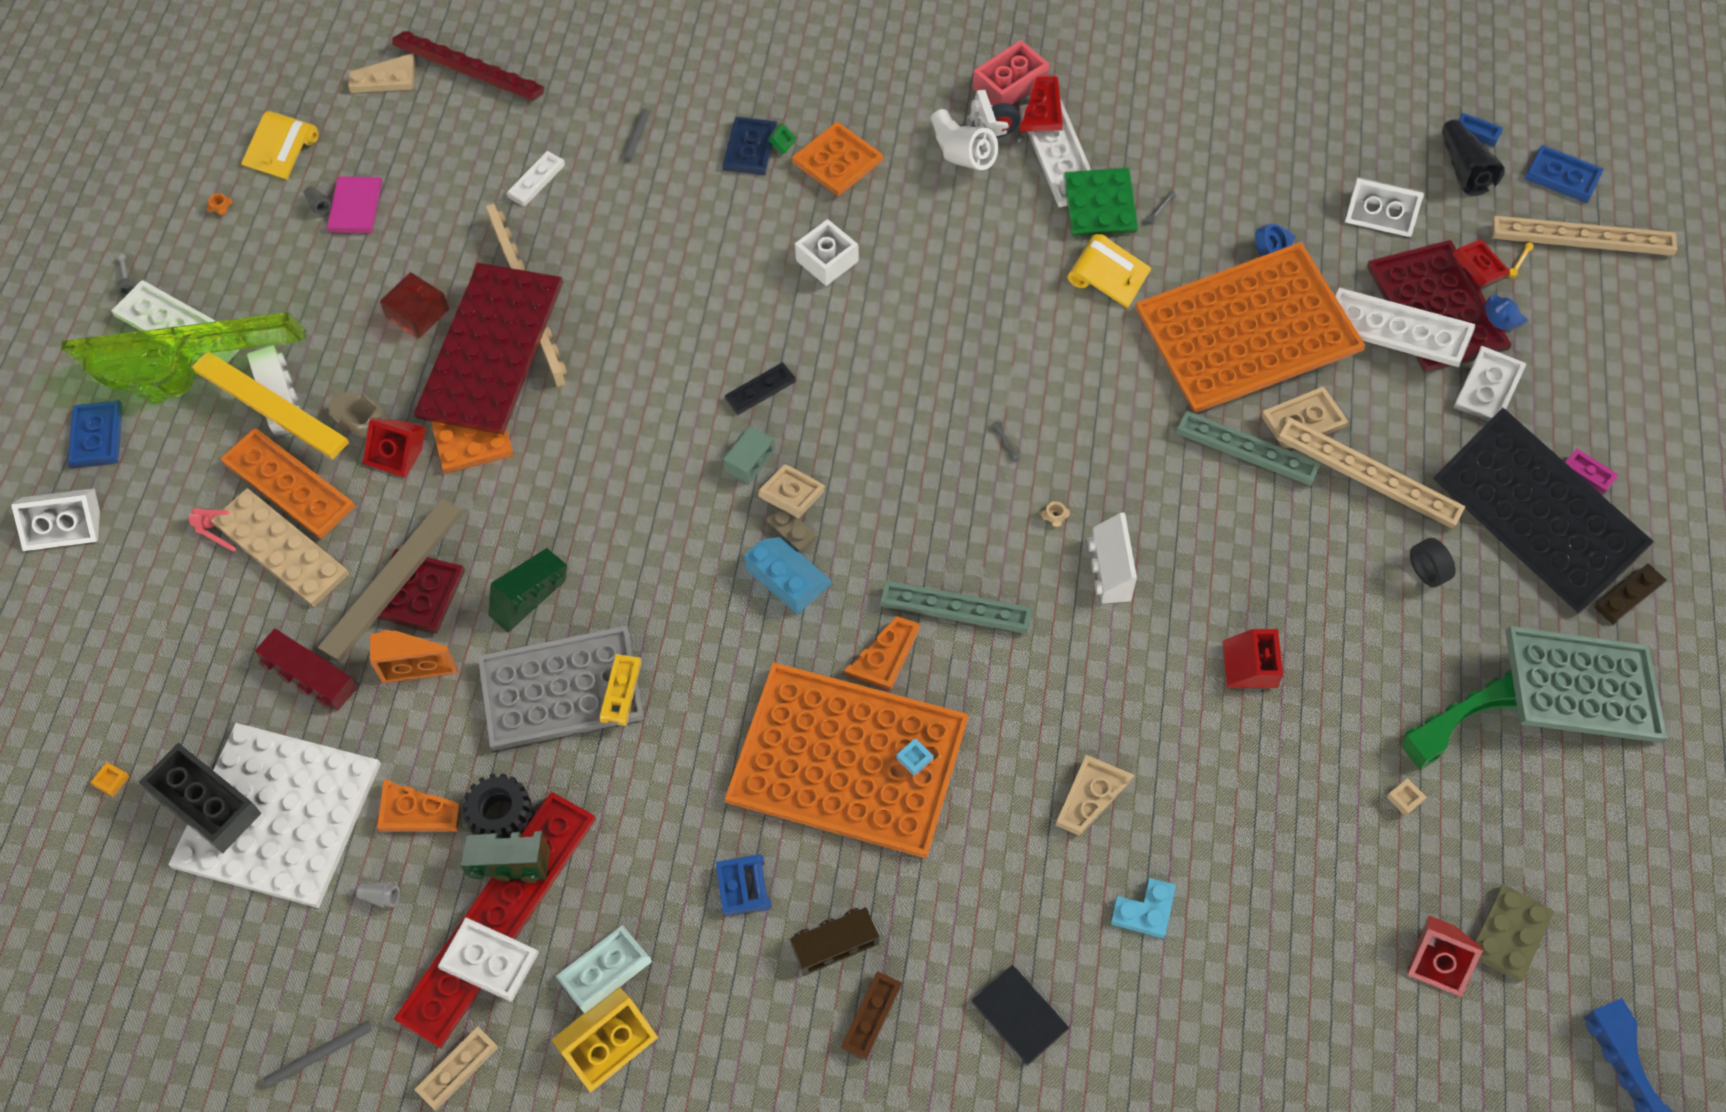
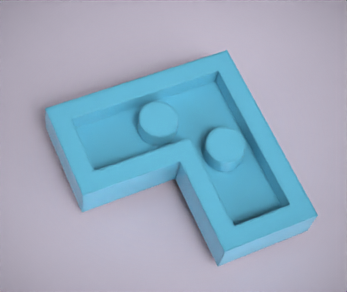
[1111,878,1176,939]

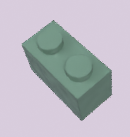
[723,425,775,485]

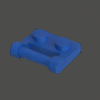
[716,855,772,916]

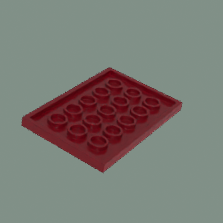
[1367,240,1512,372]

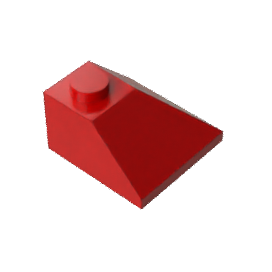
[362,418,426,477]
[1408,915,1483,997]

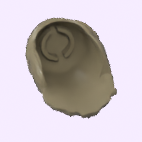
[327,391,386,438]

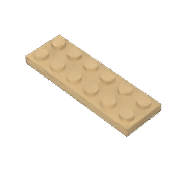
[211,488,349,608]

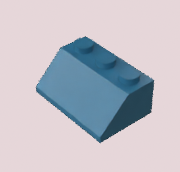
[744,537,832,615]

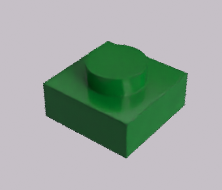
[768,123,797,155]

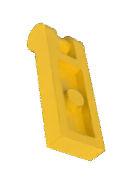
[600,654,642,726]

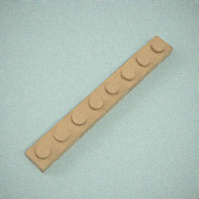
[1492,216,1678,256]
[1277,417,1465,529]

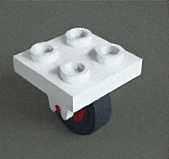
[967,90,1020,138]

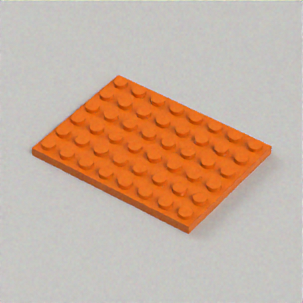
[1135,242,1366,414]
[725,662,969,859]

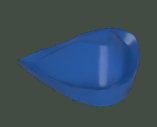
[1255,224,1296,257]
[1485,295,1528,330]

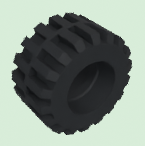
[462,774,534,838]

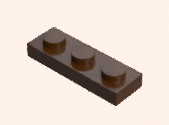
[841,971,902,1061]

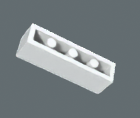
[247,345,301,438]

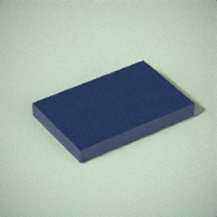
[723,117,777,175]

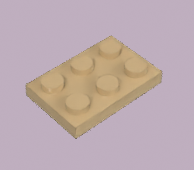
[1261,386,1348,451]

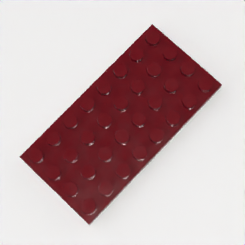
[414,263,563,435]

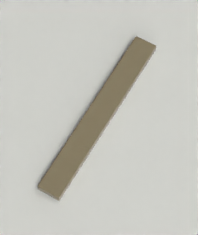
[318,498,463,663]

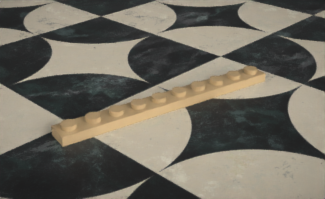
[486,204,567,387]

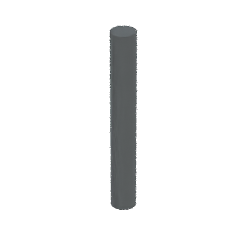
[623,109,650,162]

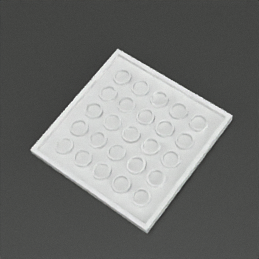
[168,723,381,908]

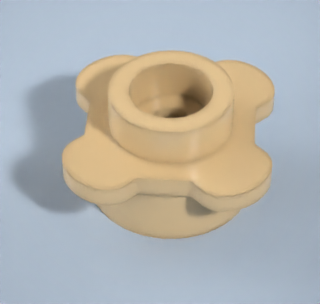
[1041,501,1070,527]

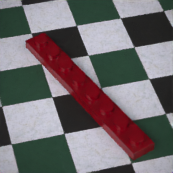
[392,31,544,101]

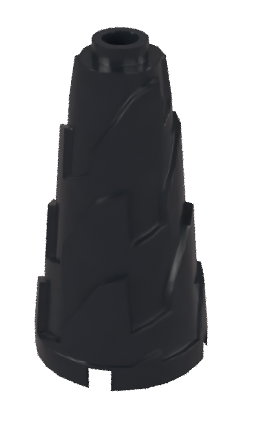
[1441,120,1505,196]

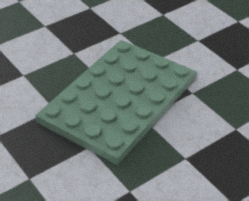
[1505,626,1667,743]

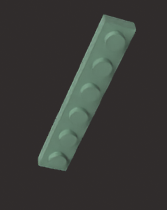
[1176,411,1321,486]
[881,580,1032,634]

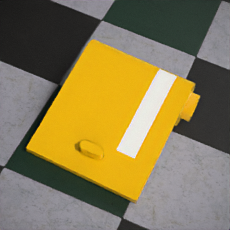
[241,111,319,180]
[1068,234,1151,308]

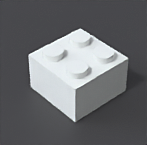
[795,219,859,286]

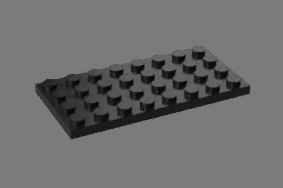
[1433,407,1655,614]

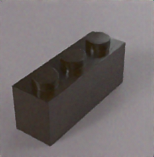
[790,907,879,976]

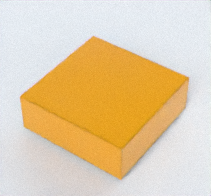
[90,762,130,797]

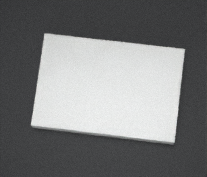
[1453,346,1527,422]
[438,917,539,1002]

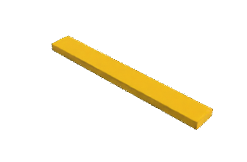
[192,351,349,459]

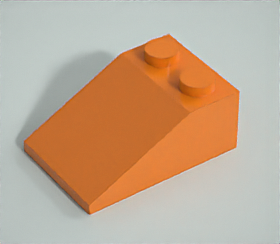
[370,630,458,683]

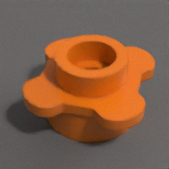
[206,193,233,215]

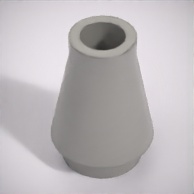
[357,882,400,909]

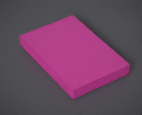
[327,177,383,233]

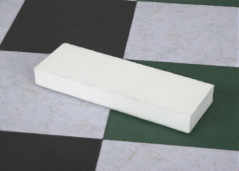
[507,151,565,207]

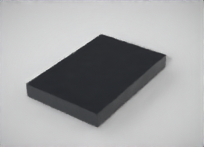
[971,965,1069,1066]

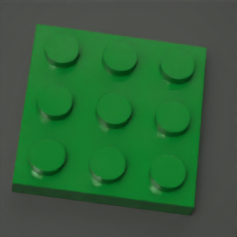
[1063,167,1138,237]

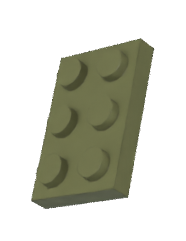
[1475,884,1554,983]

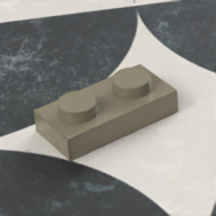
[766,508,817,554]

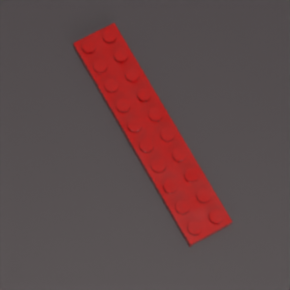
[394,791,596,1049]

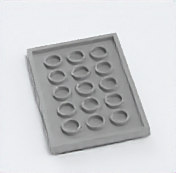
[478,626,645,751]

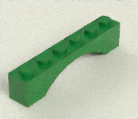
[1400,669,1517,770]

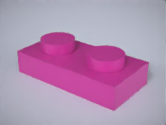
[1565,448,1618,495]

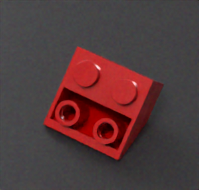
[1222,629,1283,688]

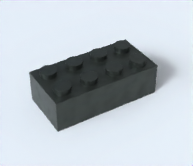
[139,743,262,854]

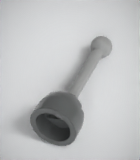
[117,253,136,297]

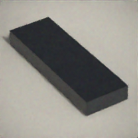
[725,362,796,415]

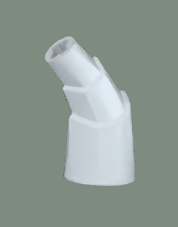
[931,109,998,170]

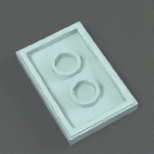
[556,925,652,1014]

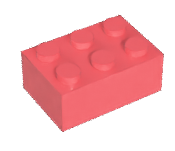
[973,40,1049,106]

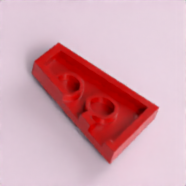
[1019,76,1063,132]

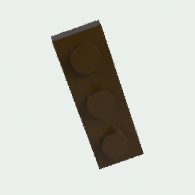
[1594,563,1667,625]

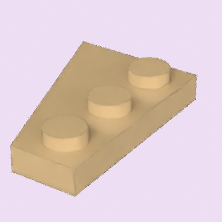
[348,53,416,93]
[1056,755,1135,836]

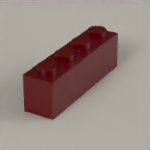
[255,628,358,711]

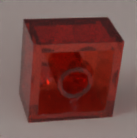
[379,272,450,339]

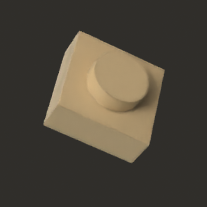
[1387,778,1427,816]

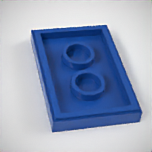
[1525,145,1604,203]
[68,400,123,468]

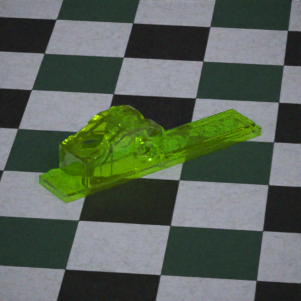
[61,312,307,403]

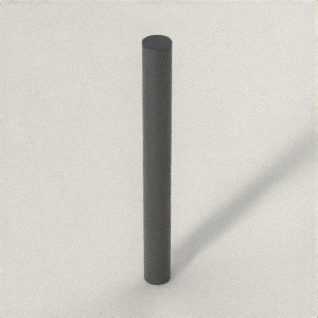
[264,1020,373,1088]

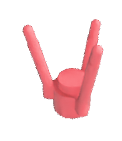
[189,508,236,552]

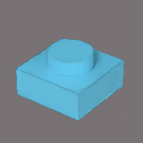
[896,738,934,777]

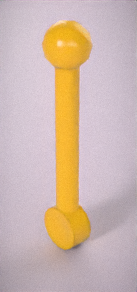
[1508,242,1534,278]

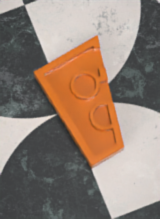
[844,616,920,691]
[377,779,461,832]

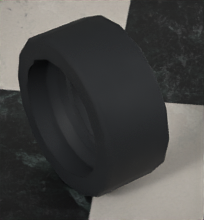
[1410,538,1456,587]

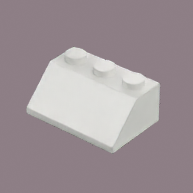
[1345,177,1424,237]
[11,488,100,551]
[1087,513,1137,604]

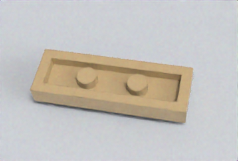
[414,1026,499,1111]

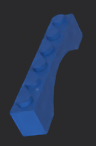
[1584,998,1673,1112]

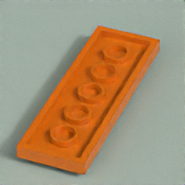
[220,427,356,540]

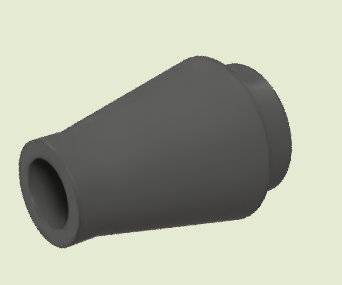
[304,186,331,215]

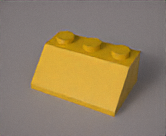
[551,987,658,1093]

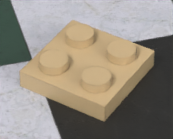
[758,464,825,519]

